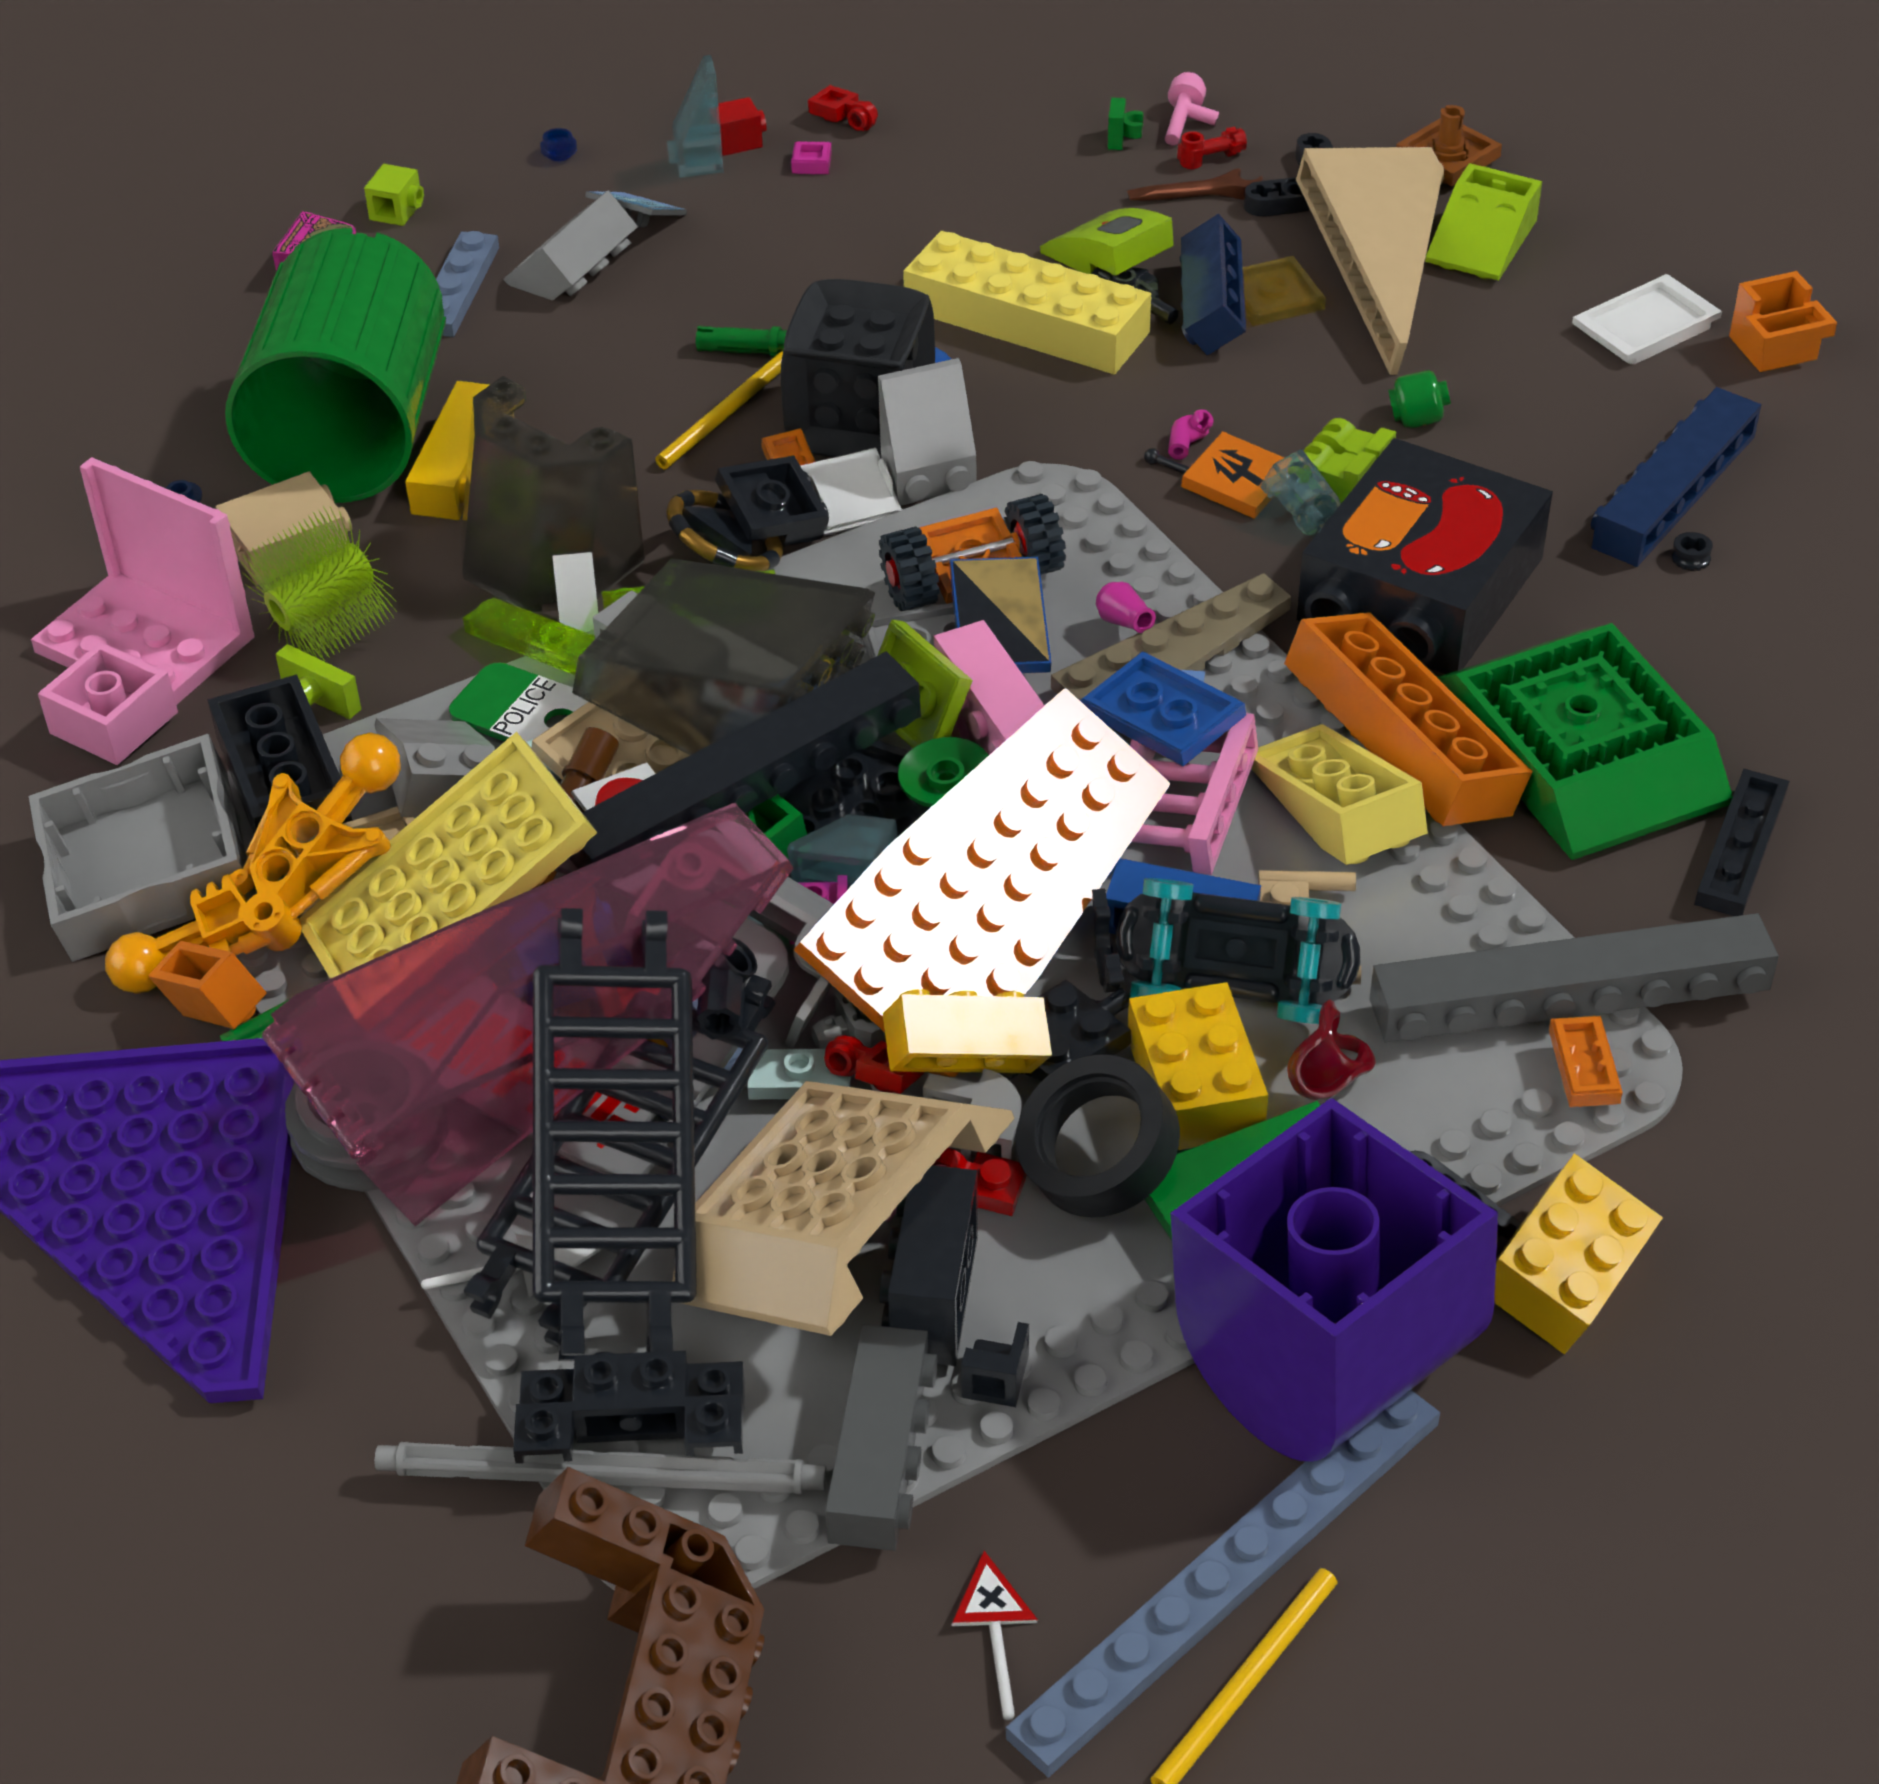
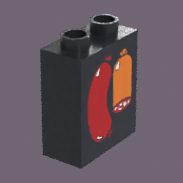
[1296,438,1553,674]

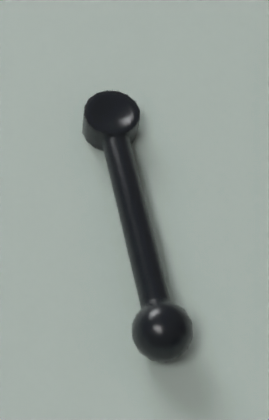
[1144,448,1190,474]

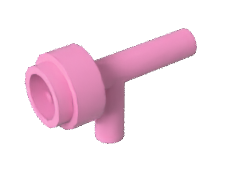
[1165,72,1219,146]

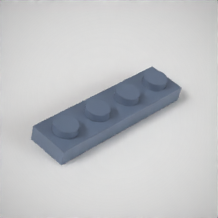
[436,231,499,337]

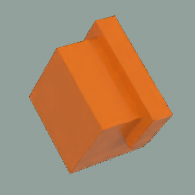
[1729,271,1837,372]

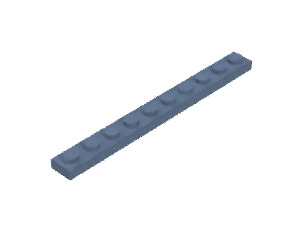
[1006,1390,1440,1778]

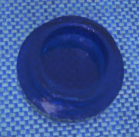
[540,128,577,161]

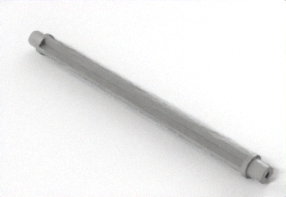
[375,1442,826,1494]

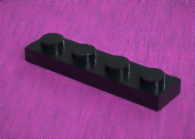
[1694,769,1790,916]

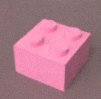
[38,642,178,765]

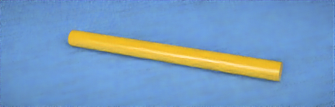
[655,352,783,470]
[1151,1568,1337,1784]

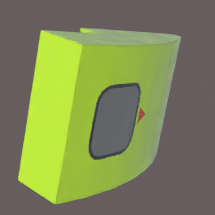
[1040,208,1174,275]

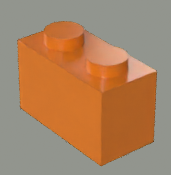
[148,941,267,1029]

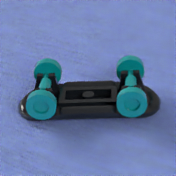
[1115,878,1361,1024]

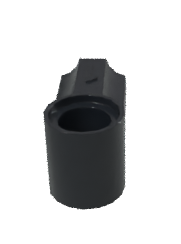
[691,938,758,1040]

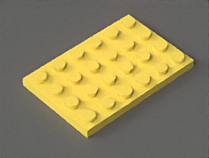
[299,731,597,1031]

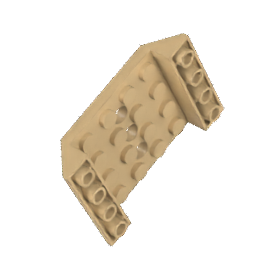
[672,1081,1015,1336]

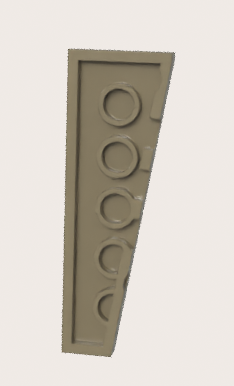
[1051,573,1291,731]

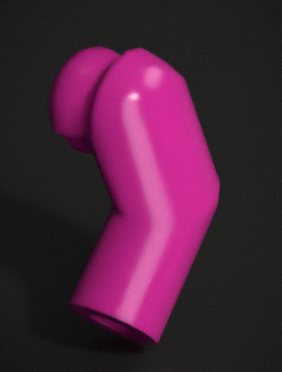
[1168,409,1214,460]

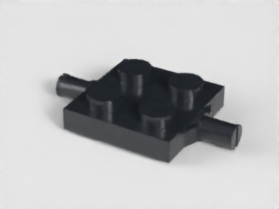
[999,980,1132,1082]

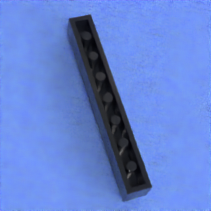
[569,651,921,892]

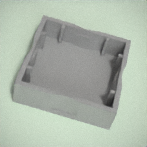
[28,734,256,962]

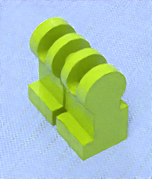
[1290,418,1396,503]

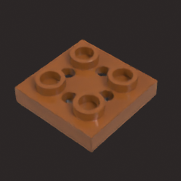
[1396,105,1502,186]

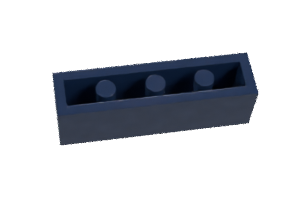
[1179,213,1246,355]

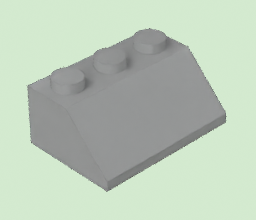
[503,190,638,301]

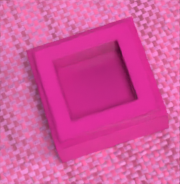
[791,141,832,174]

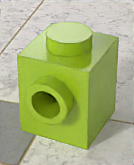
[364,164,424,226]

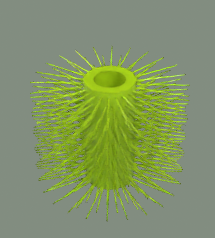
[241,506,397,662]

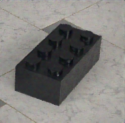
[207,674,353,834]

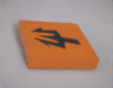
[1181,432,1293,519]

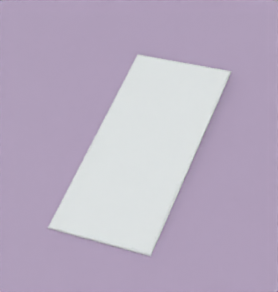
[552,552,598,639]

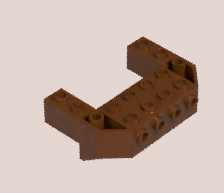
[457,1467,765,1784]

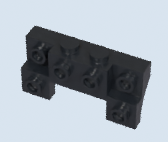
[513,1349,745,1464]

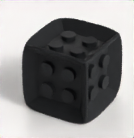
[781,279,935,458]

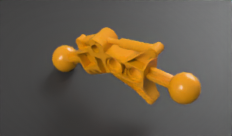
[105,732,401,994]

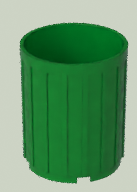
[225,228,446,503]

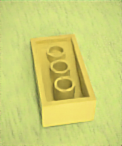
[1251,724,1428,865]

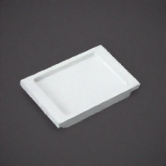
[1572,274,1722,364]

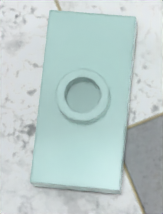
[748,1049,851,1100]

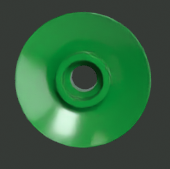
[898,737,989,807]

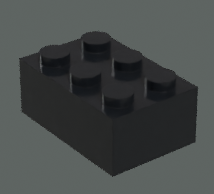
[880,1166,978,1366]

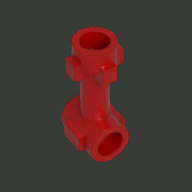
[1177,126,1247,169]

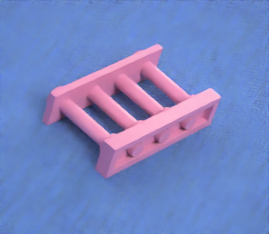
[1130,713,1258,875]

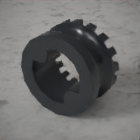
[1672,532,1713,571]

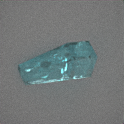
[667,55,723,178]

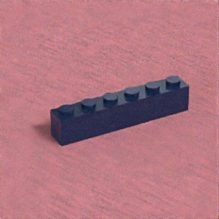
[1591,387,1762,567]

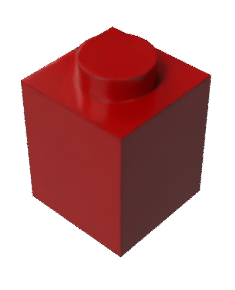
[708,97,767,156]

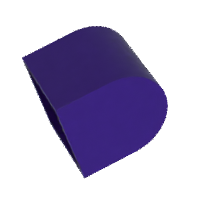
[1170,1098,1498,1462]

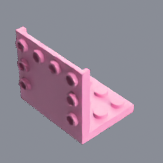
[31,457,255,705]

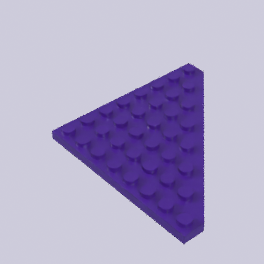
[0,1035,304,1403]

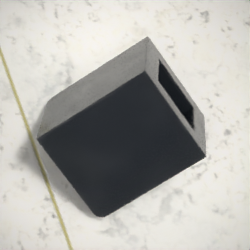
[961,1322,1029,1407]

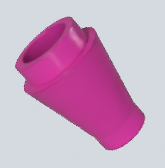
[1096,582,1156,633]

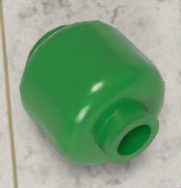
[1388,370,1451,429]

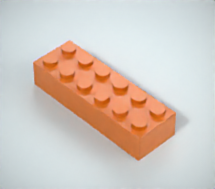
[1284,612,1533,826]

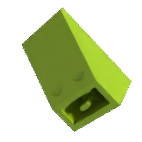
[1425,163,1542,281]

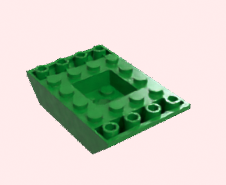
[1437,623,1733,861]

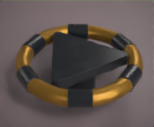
[666,490,783,573]

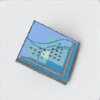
[585,191,687,227]

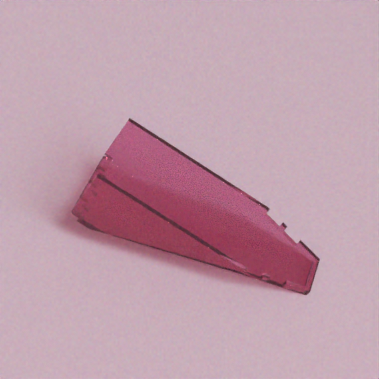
[262,803,794,1227]

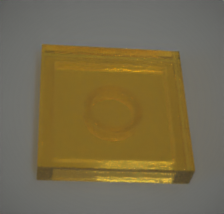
[1243,256,1326,326]

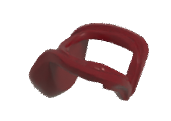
[1287,999,1376,1100]

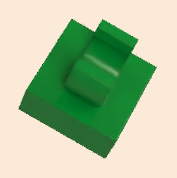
[1108,97,1144,150]

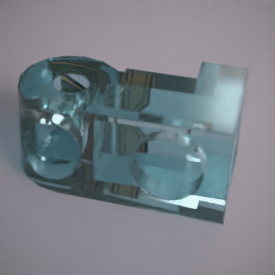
[1260,449,1341,535]

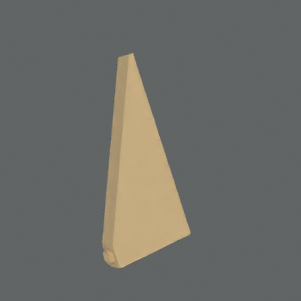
[1296,147,1444,375]

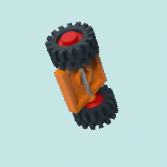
[879,494,1066,611]

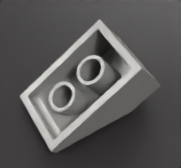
[878,358,977,506]
[374,718,495,817]

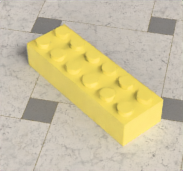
[903,231,1151,375]

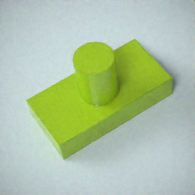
[275,644,362,720]

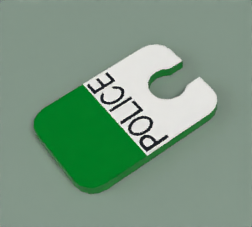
[449,663,595,742]

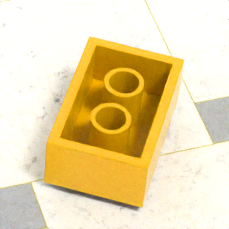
[1128,982,1268,1150]
[1494,1153,1663,1354]

